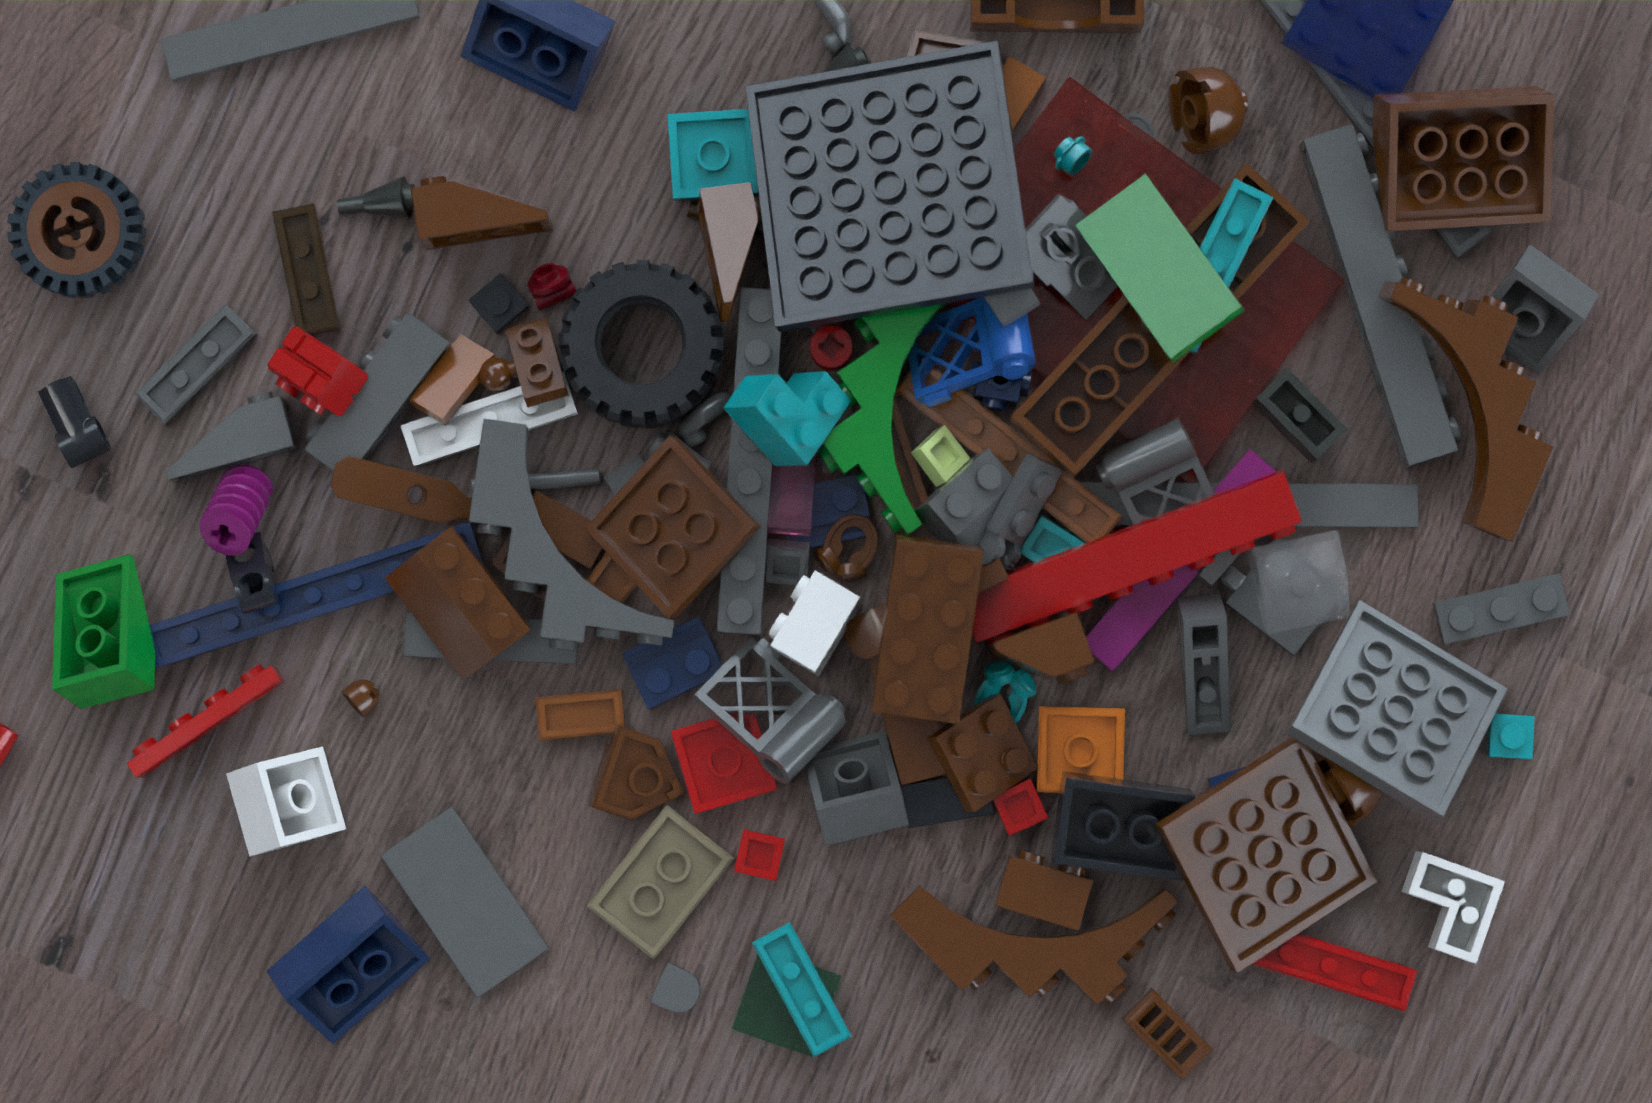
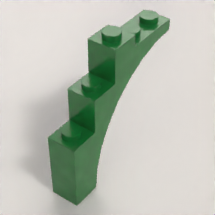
[817,303,947,536]

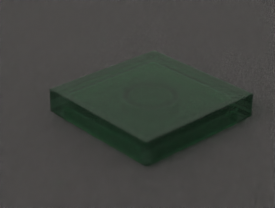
[732,954,842,1057]

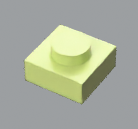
[911,425,970,487]

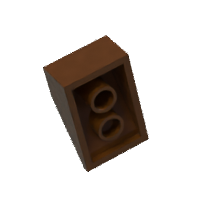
[411,176,553,250]

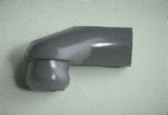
[814,0,852,56]

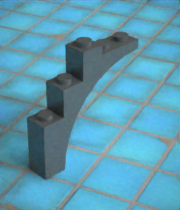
[469,419,674,651]

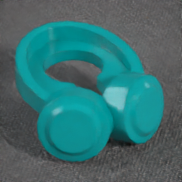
[974,662,1037,723]

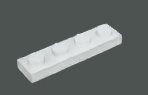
[401,372,578,467]

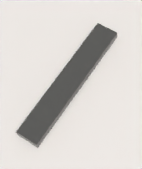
[161,0,420,82]

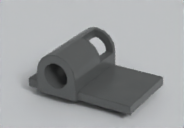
[1026,194,1118,320]

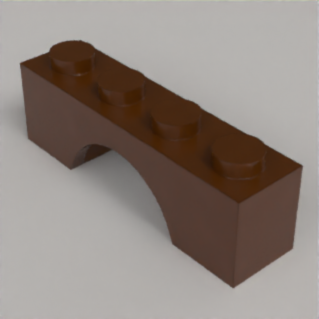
[970,0,1144,33]

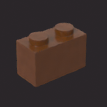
[994,850,1093,931]

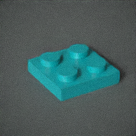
[667,109,759,201]

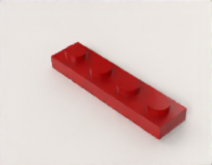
[126,664,285,778]

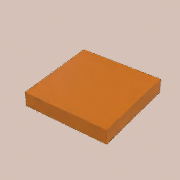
[1037,706,1125,793]

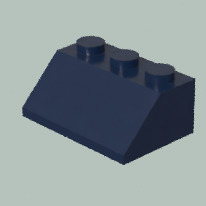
[460,0,616,111]
[266,886,431,1044]

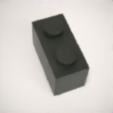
[1251,368,1348,463]

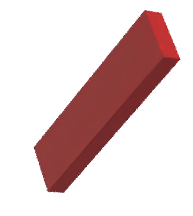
[1252,933,1418,1011]

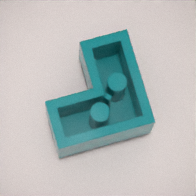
[723,372,851,466]

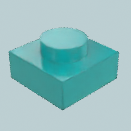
[1487,714,1535,759]

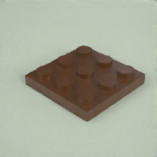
[585,435,761,620]

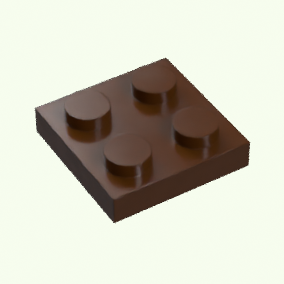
[927,694,1038,812]

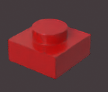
[992,779,1048,836]
[734,829,785,881]

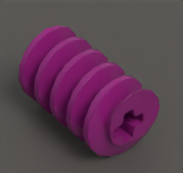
[199,464,273,556]

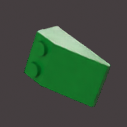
[52,554,155,709]

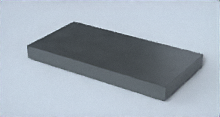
[381,806,550,998]

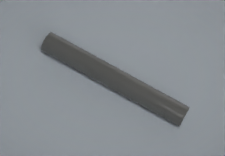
[471,468,600,495]

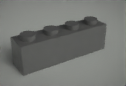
[305,312,451,471]

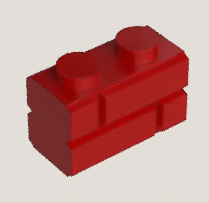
[267,327,368,416]

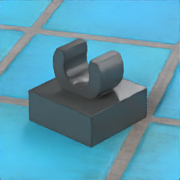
[1196,549,1247,592]

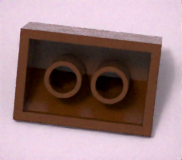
[385,525,532,680]
[989,612,1095,685]

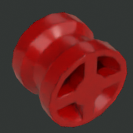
[810,325,853,371]

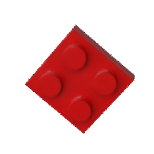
[671,715,778,814]

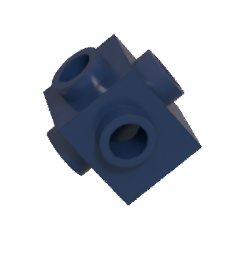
[968,357,1032,411]

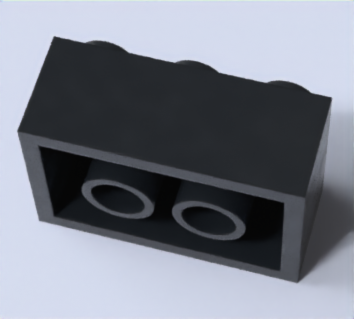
[1050,771,1195,881]

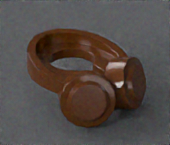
[815,514,878,582]

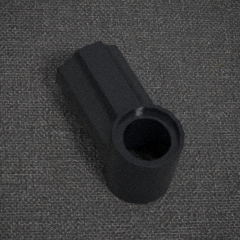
[38,376,111,468]

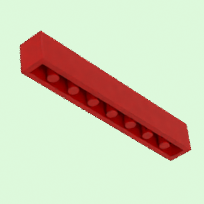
[972,469,1302,645]

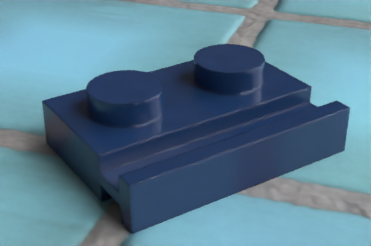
[777,474,871,549]
[622,616,723,709]

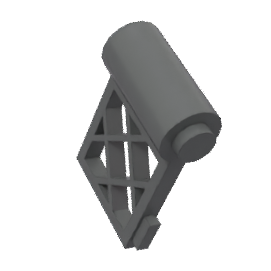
[1096,417,1215,525]
[692,637,846,784]

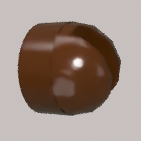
[341,679,380,717]

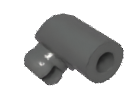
[678,390,731,447]

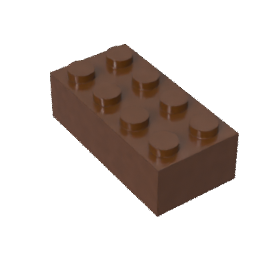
[871,535,984,724]

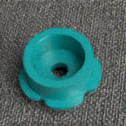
[1053,136,1093,177]

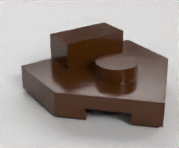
[589,725,685,821]

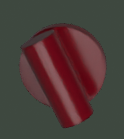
[527,263,577,311]

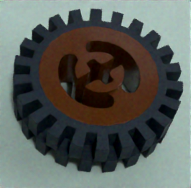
[7,162,146,298]

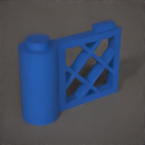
[908,297,1036,408]

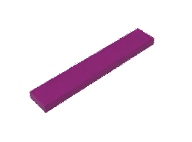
[1086,449,1276,671]

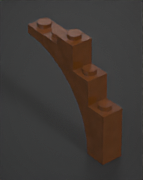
[1378,277,1553,542]
[889,885,1178,1005]

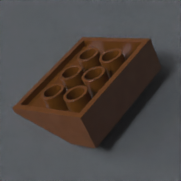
[1373,86,1555,231]

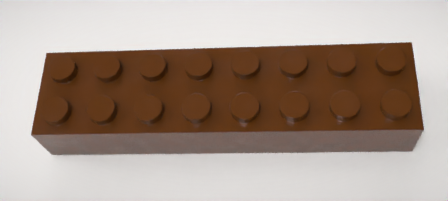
[1009,163,1310,479]

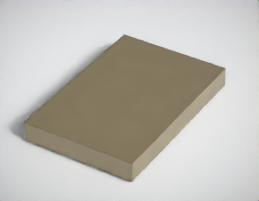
[587,805,734,960]

